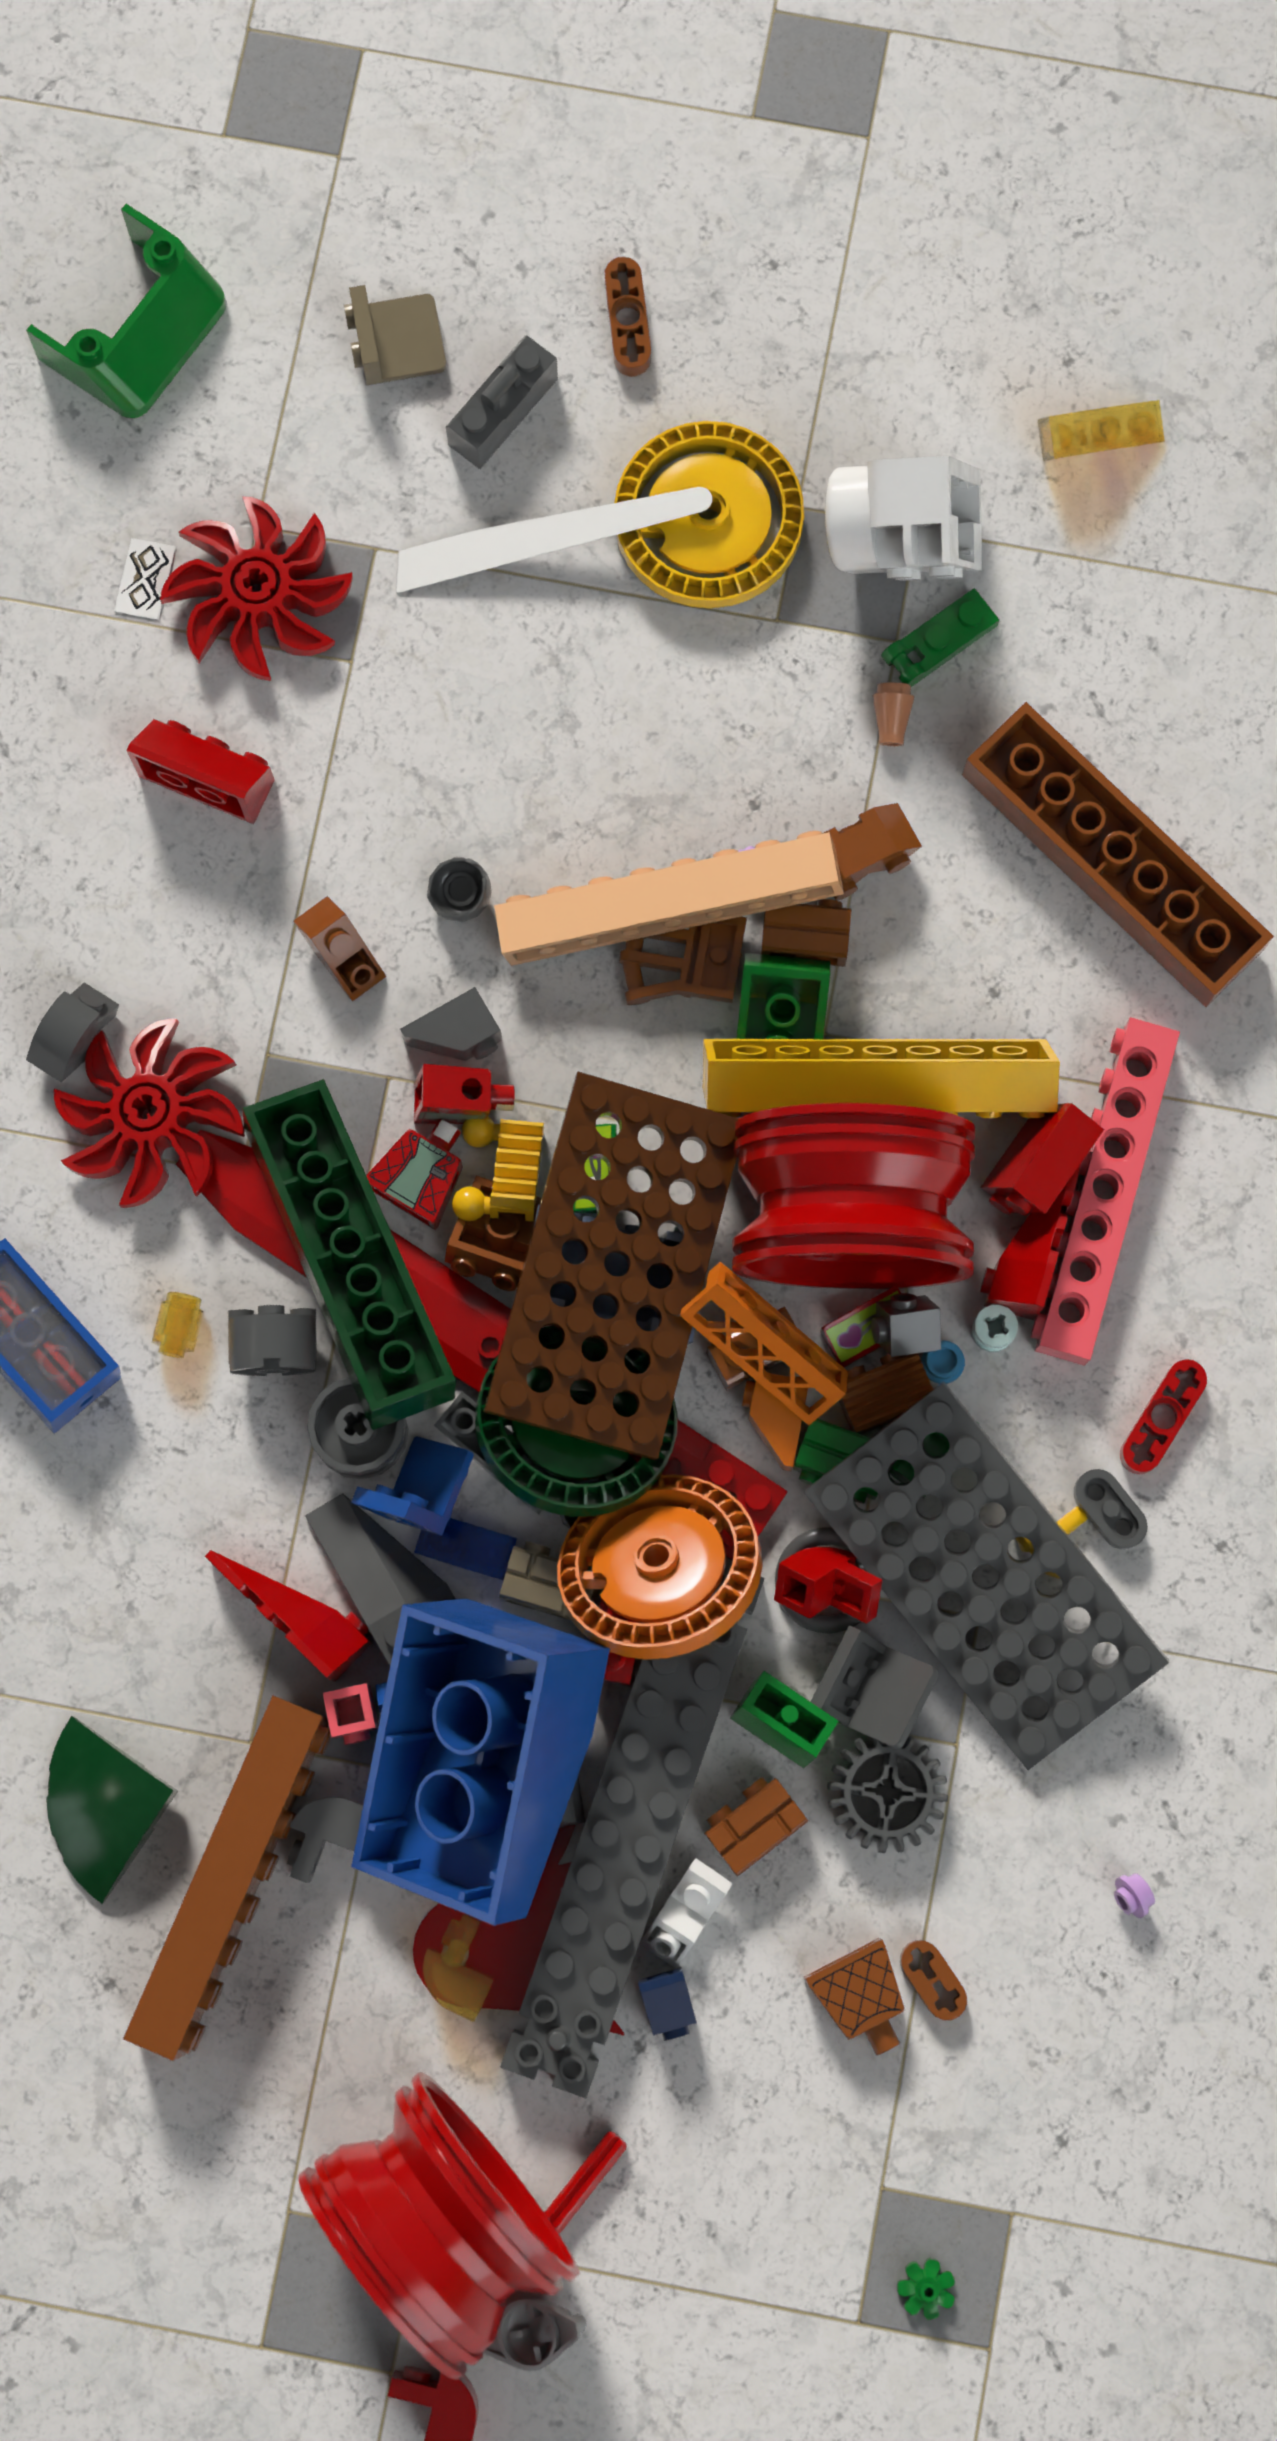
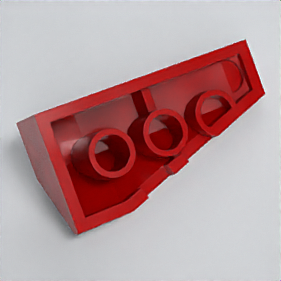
[205,1550,372,1682]

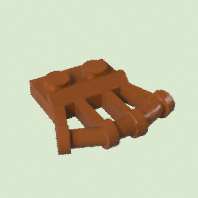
[619,916,747,1005]

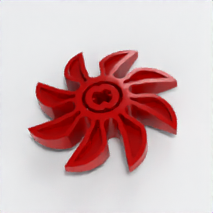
[160,496,353,681]
[54,1019,245,1208]

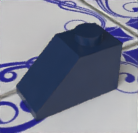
[638,1967,697,2041]

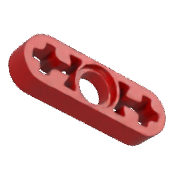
[1120,1359,1207,1474]

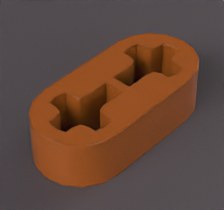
[900,1940,967,2020]

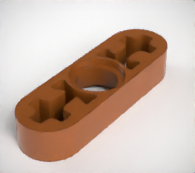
[605,257,651,377]

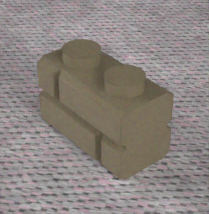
[499,1541,595,1621]

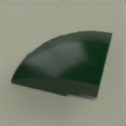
[46,1716,178,1904]

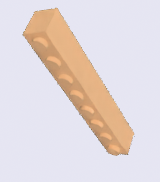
[494,831,844,966]

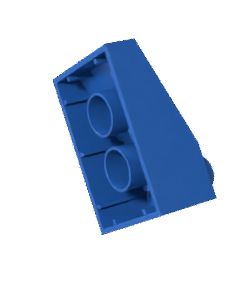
[351,1599,610,1925]

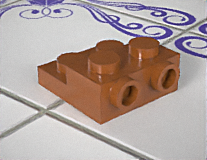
[444,1175,542,1291]

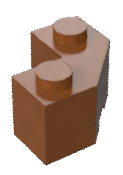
[824,803,922,901]

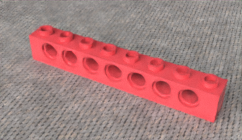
[1031,1017,1180,1366]

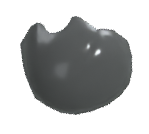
[427,857,492,922]

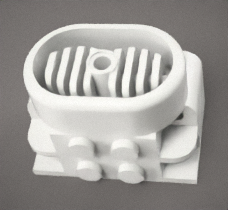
[825,456,982,581]

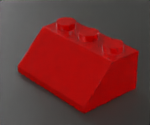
[126,719,274,825]

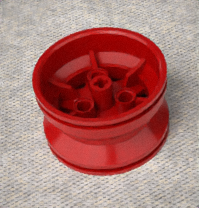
[732,1103,975,1289]
[298,2072,580,2380]

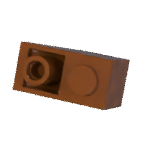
[293,896,387,1002]

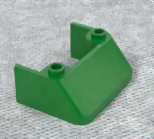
[26,203,226,418]

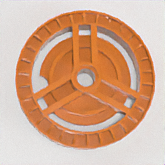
[557,1475,762,1660]

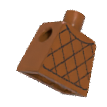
[804,1938,905,2055]

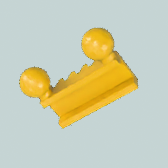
[452,1117,544,1221]

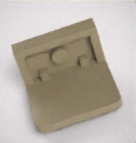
[344,285,447,385]

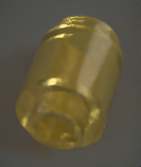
[151,1292,204,1358]

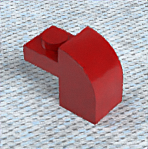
[774,1547,882,1624]
[387,2366,479,2441]

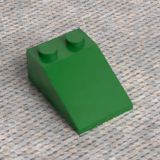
[736,953,830,1040]

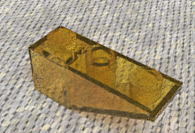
[1037,400,1165,462]

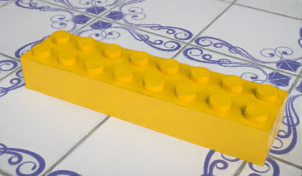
[702,1039,1060,1118]

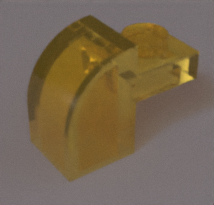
[423,1914,495,2022]

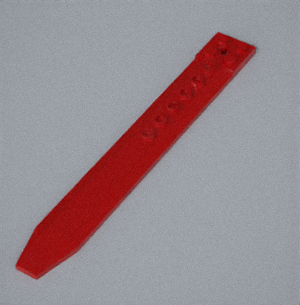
[176,1129,788,1562]

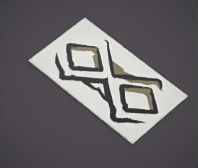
[114,538,176,620]

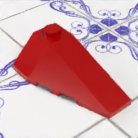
[980,1164,1081,1321]

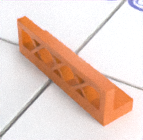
[680,1261,848,1425]

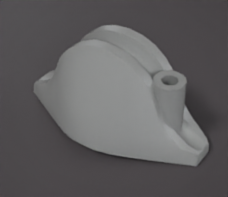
[483,2299,586,2371]

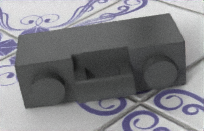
[446,335,558,469]

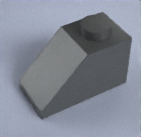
[400,987,502,1061]

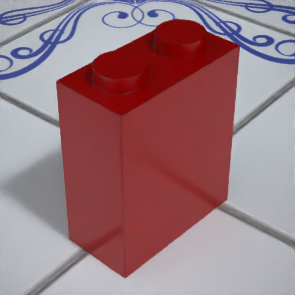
[981,1103,1104,1216]

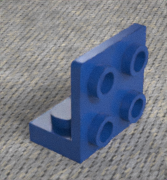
[351,1436,474,1536]

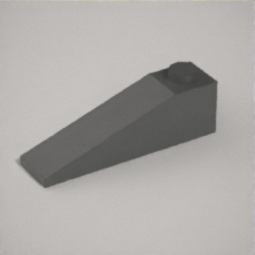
[305,1493,456,1666]

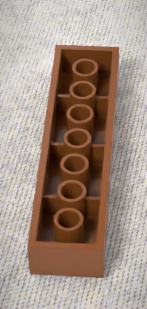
[962,702,1274,1007]
[123,1695,331,2061]

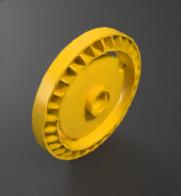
[614,421,804,609]

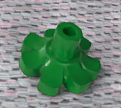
[897,2258,955,2320]

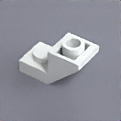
[639,1858,733,1969]

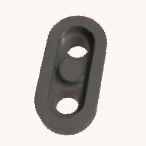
[1073,1469,1148,1549]

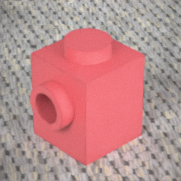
[323,1683,379,1745]

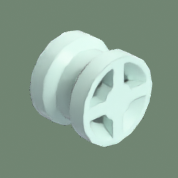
[972,1305,1018,1352]

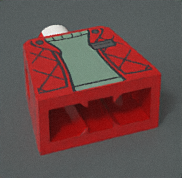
[414,1064,515,1124]
[366,1119,463,1231]

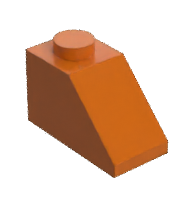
[742,1373,808,1471]

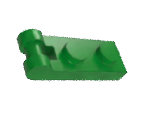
[881,588,1000,687]

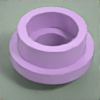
[1114,1873,1155,1918]

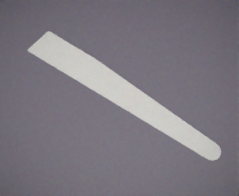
[396,487,712,594]

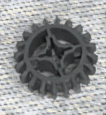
[827,1735,948,1853]

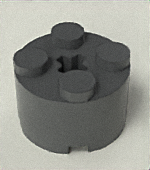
[228,1305,317,1376]

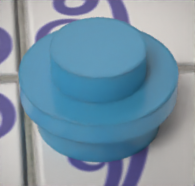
[921,1340,965,1384]

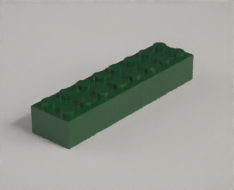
[242,1079,456,1430]

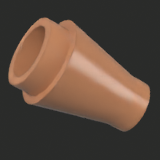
[873,683,915,746]

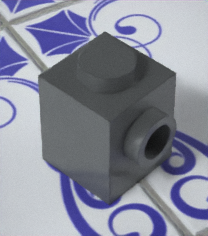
[871,1293,941,1357]

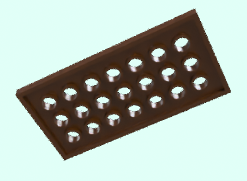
[483,1071,739,1460]

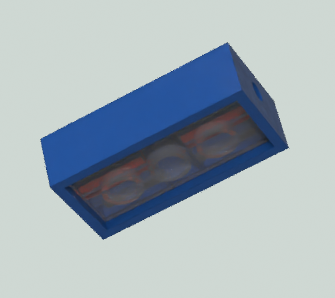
[0,1238,121,1434]

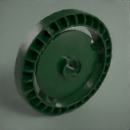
[475,1326,678,1517]

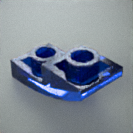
[414,1518,517,1580]

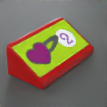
[820,1285,901,1368]

